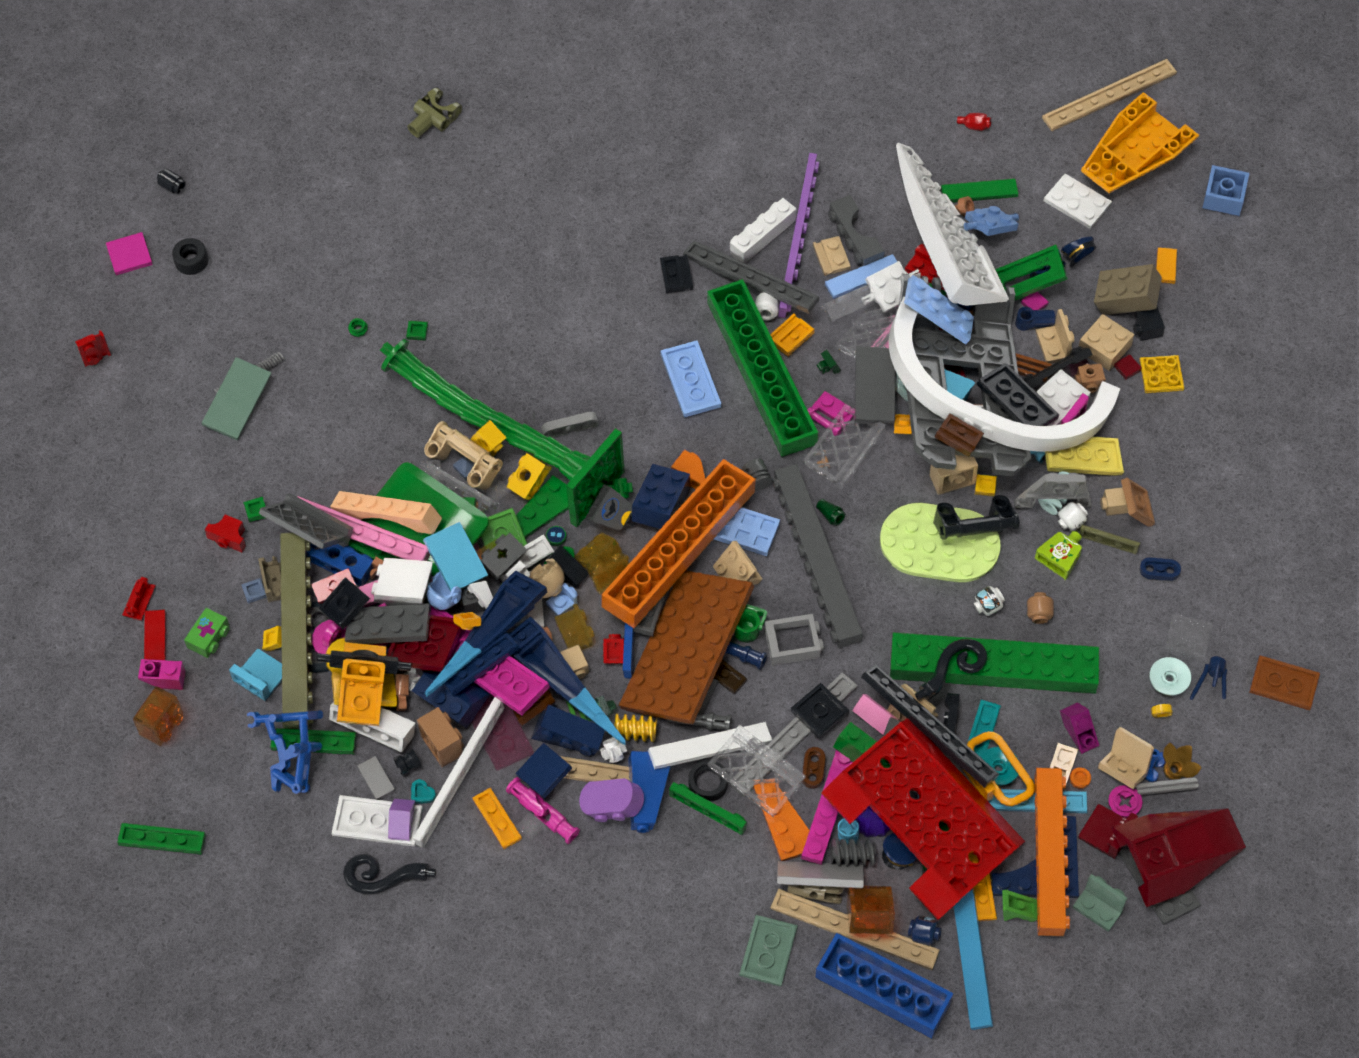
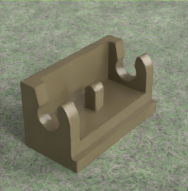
[258,556,281,603]

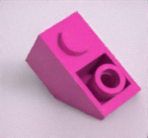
[138,659,186,690]

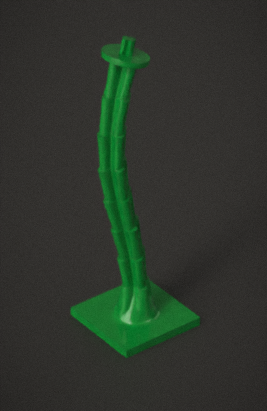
[380,339,625,528]

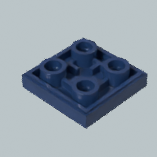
[515,743,572,799]

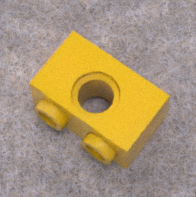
[506,453,552,500]

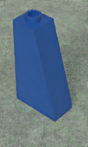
[628,751,670,833]

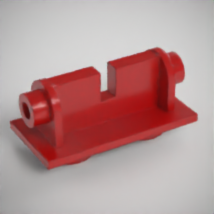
[122,577,156,621]

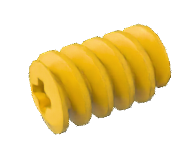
[614,713,657,742]

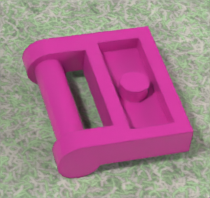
[808,391,855,437]

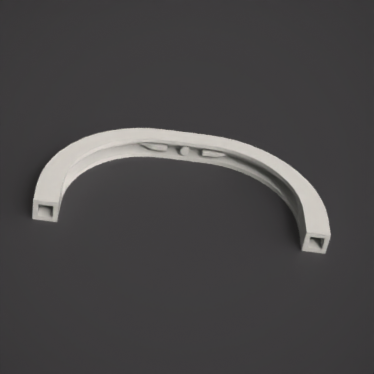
[889,297,1120,452]

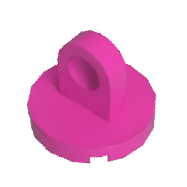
[312,620,347,654]

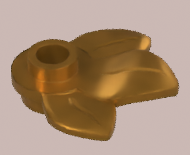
[1163,743,1201,780]

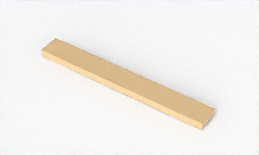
[1042,59,1177,131]
[771,889,940,971]

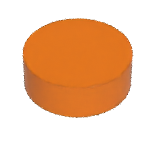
[1069,767,1091,789]

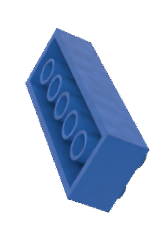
[815,933,953,1039]

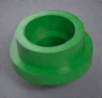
[348,318,368,337]

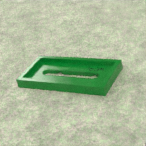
[995,244,1068,301]

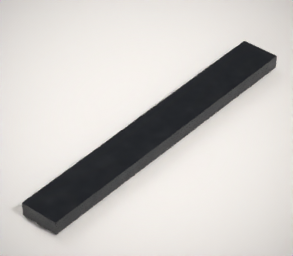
[861,664,999,788]

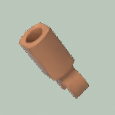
[395,674,409,711]

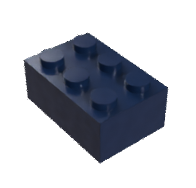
[632,464,690,529]

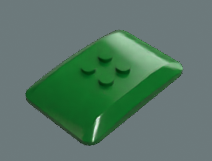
[361,462,489,576]

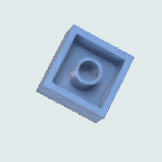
[1202,165,1249,216]

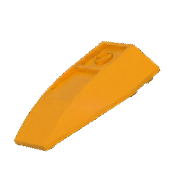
[1081,92,1199,193]

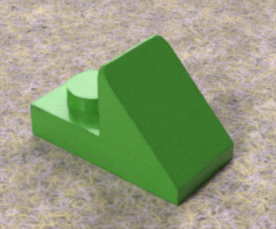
[1002,890,1037,922]

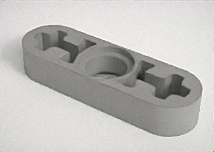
[541,412,599,438]

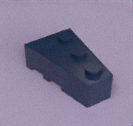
[531,705,605,756]

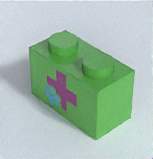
[184,608,230,658]

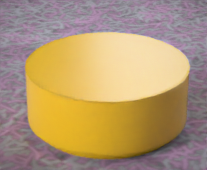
[1151,704,1173,718]

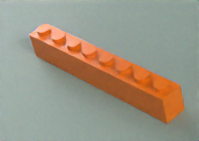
[1034,768,1070,936]

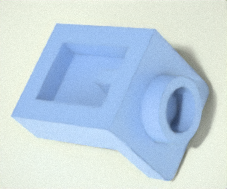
[546,583,578,618]

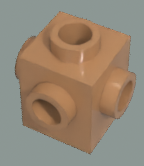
[1074,363,1106,393]

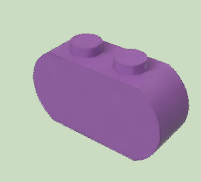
[579,778,644,822]

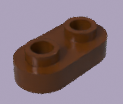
[802,747,825,789]

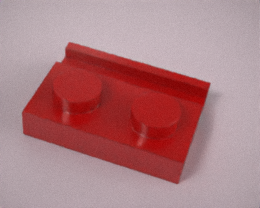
[75,330,111,367]

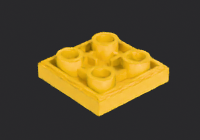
[1139,355,1184,393]

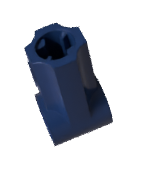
[1015,307,1055,331]

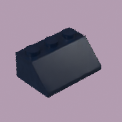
[411,670,490,729]

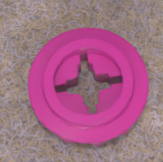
[1108,785,1142,817]

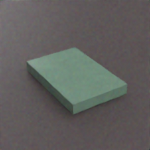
[739,915,798,987]

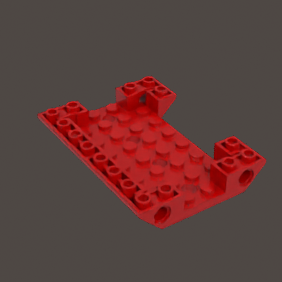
[821,718,1025,920]

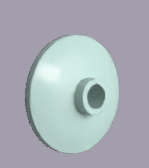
[1149,657,1191,696]

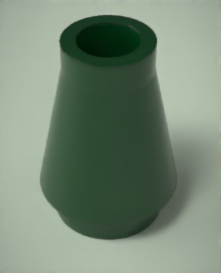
[816,499,846,526]

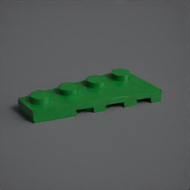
[516,475,569,539]

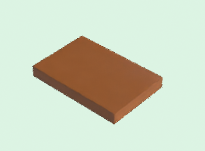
[1249,655,1320,711]

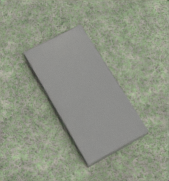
[777,861,864,888]

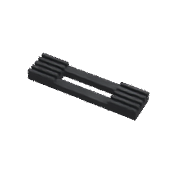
[1022,346,1093,388]

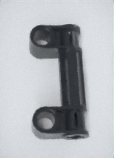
[933,495,1020,540]

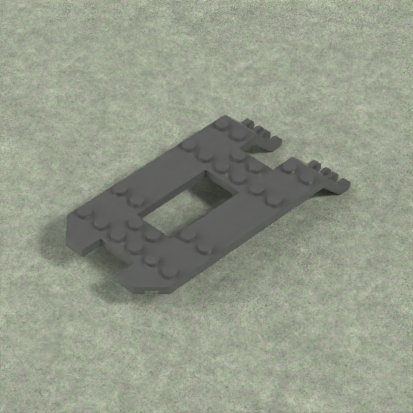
[898,273,1031,476]

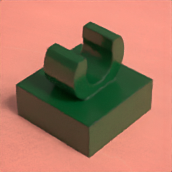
[817,349,842,374]

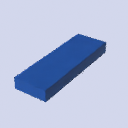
[623,623,635,679]

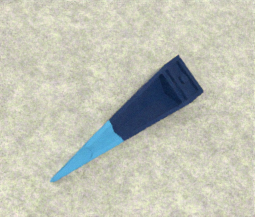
[425,571,547,697]
[509,616,626,745]

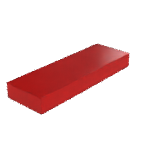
[144,609,166,661]

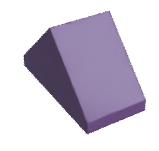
[388,799,415,841]

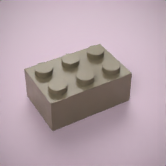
[1094,264,1162,315]

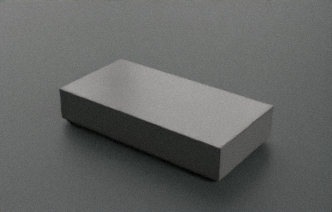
[357,756,395,800]

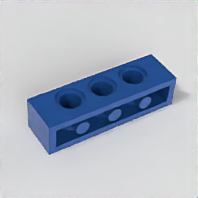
[307,540,373,586]

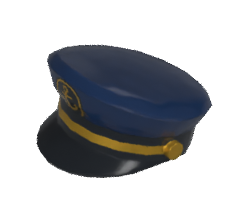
[1061,236,1096,267]
[882,833,917,870]

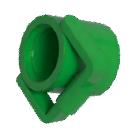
[734,604,767,643]

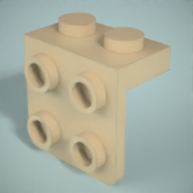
[1098,727,1154,789]

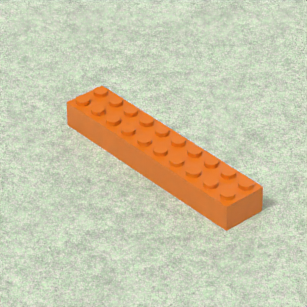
[602,459,756,628]

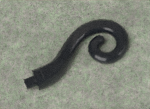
[915,639,988,701]
[343,854,436,894]

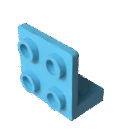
[229,649,282,701]

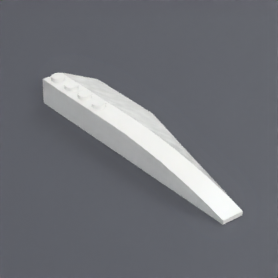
[896,143,1009,306]

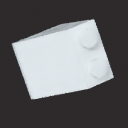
[371,558,433,606]

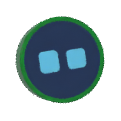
[546,526,566,546]

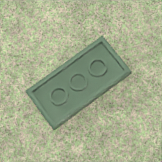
[202,357,272,440]

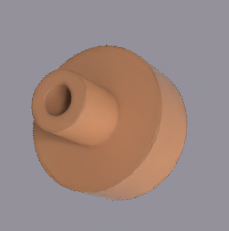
[955,196,974,216]

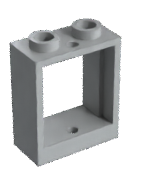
[764,614,824,666]

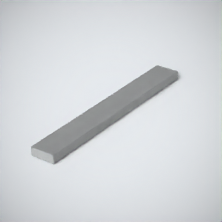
[729,672,857,797]

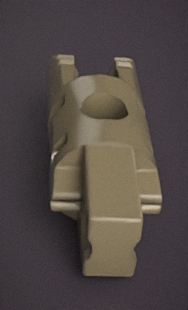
[787,885,844,904]

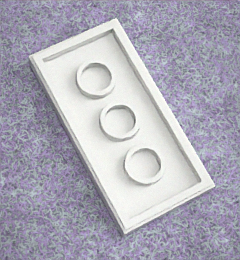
[332,795,423,846]

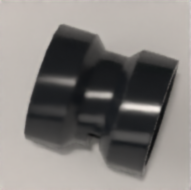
[393,749,422,776]

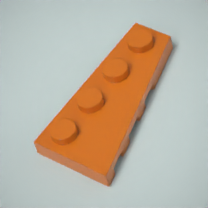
[754,779,810,861]

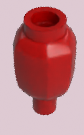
[957,113,991,131]

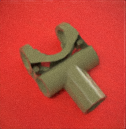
[407,88,462,138]

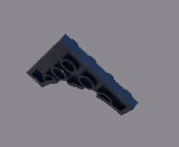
[992,816,1079,898]

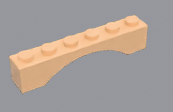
[330,491,442,534]

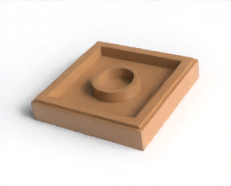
[1121,478,1155,527]

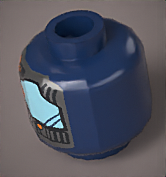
[908,915,942,946]

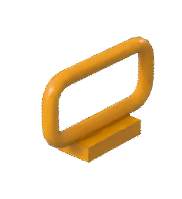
[963,731,1035,806]

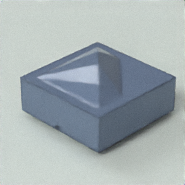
[453,456,475,481]

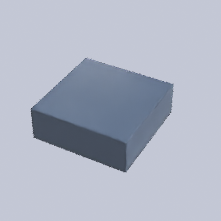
[241,578,267,603]

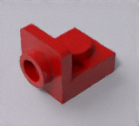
[603,634,624,663]

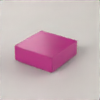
[1021,292,1049,310]

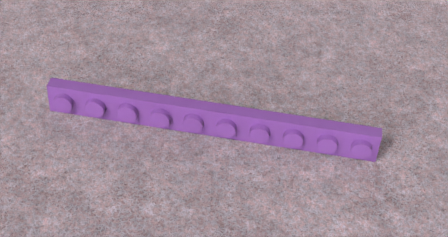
[778,153,819,318]

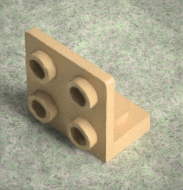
[1035,309,1074,364]

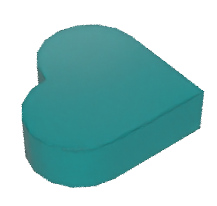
[411,779,436,804]

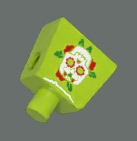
[1035,531,1082,580]

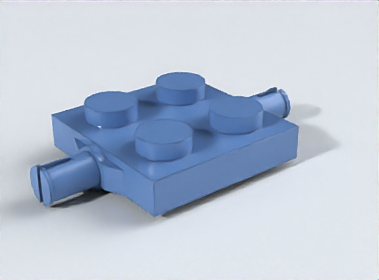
[964,206,1019,236]

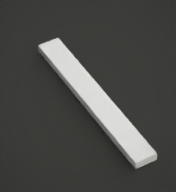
[413,697,504,848]

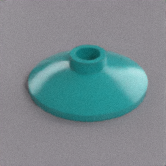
[980,747,1018,786]

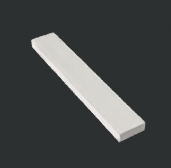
[648,722,772,769]

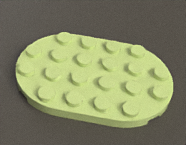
[880,503,1001,582]

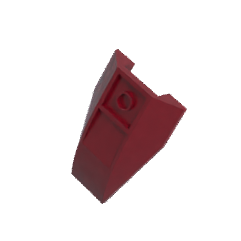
[1112,808,1246,908]

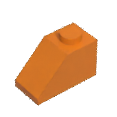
[671,449,705,490]

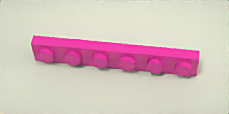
[801,750,853,865]

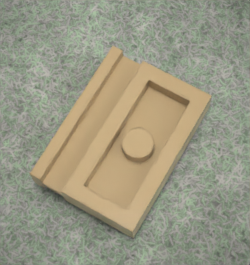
[813,236,851,276]

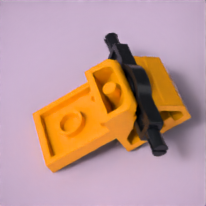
[317,642,411,726]

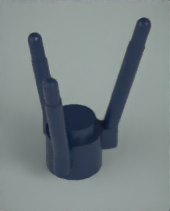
[1190,656,1228,700]

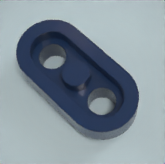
[1139,557,1181,581]

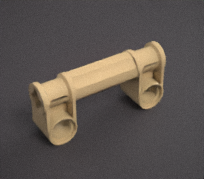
[424,421,503,490]

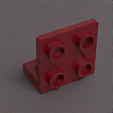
[1078,804,1138,859]

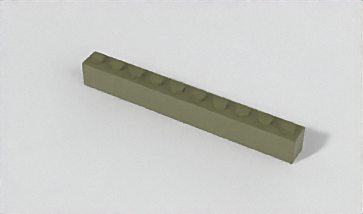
[280,533,314,730]

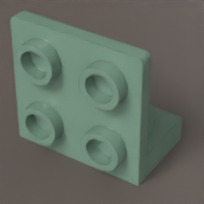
[1072,874,1128,932]

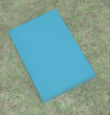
[423,522,488,592]

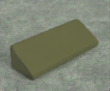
[1079,525,1141,554]

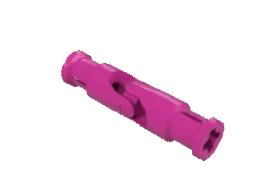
[506,777,580,844]

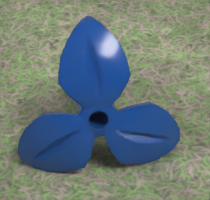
[1145,749,1165,782]

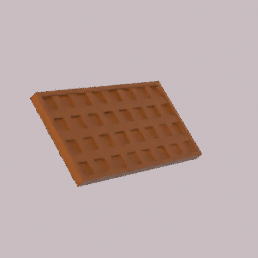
[618,570,755,725]

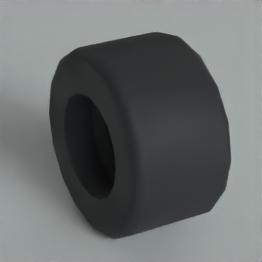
[172,238,208,275]

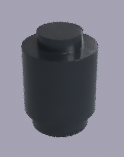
[157,168,186,194]

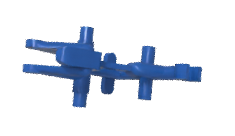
[247,710,323,794]

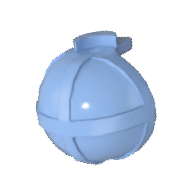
[426,572,462,610]

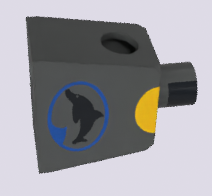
[586,484,636,530]

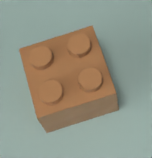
[417,707,464,767]

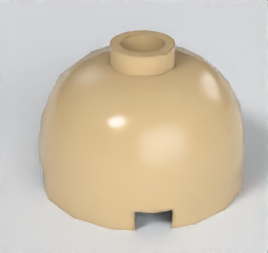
[529,558,565,599]

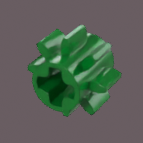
[609,478,633,499]

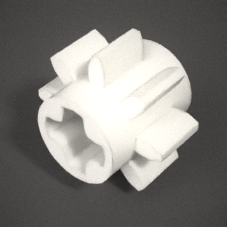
[600,737,627,763]

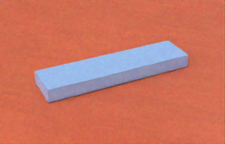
[825,254,897,299]

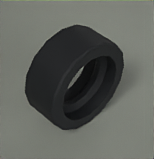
[688,760,728,802]

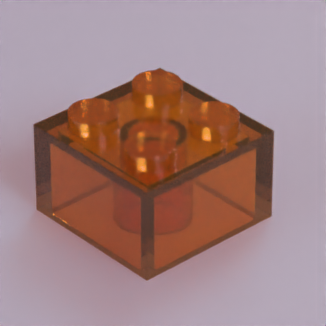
[133,686,183,746]
[846,886,895,935]

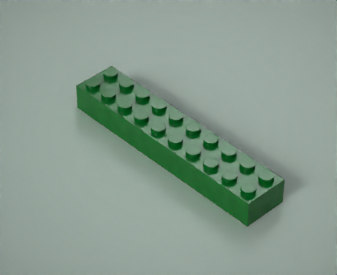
[707,279,818,457]
[890,632,1099,694]

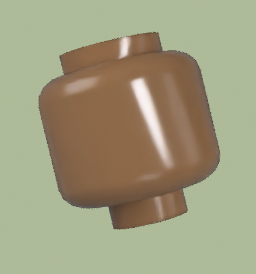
[1027,592,1054,624]

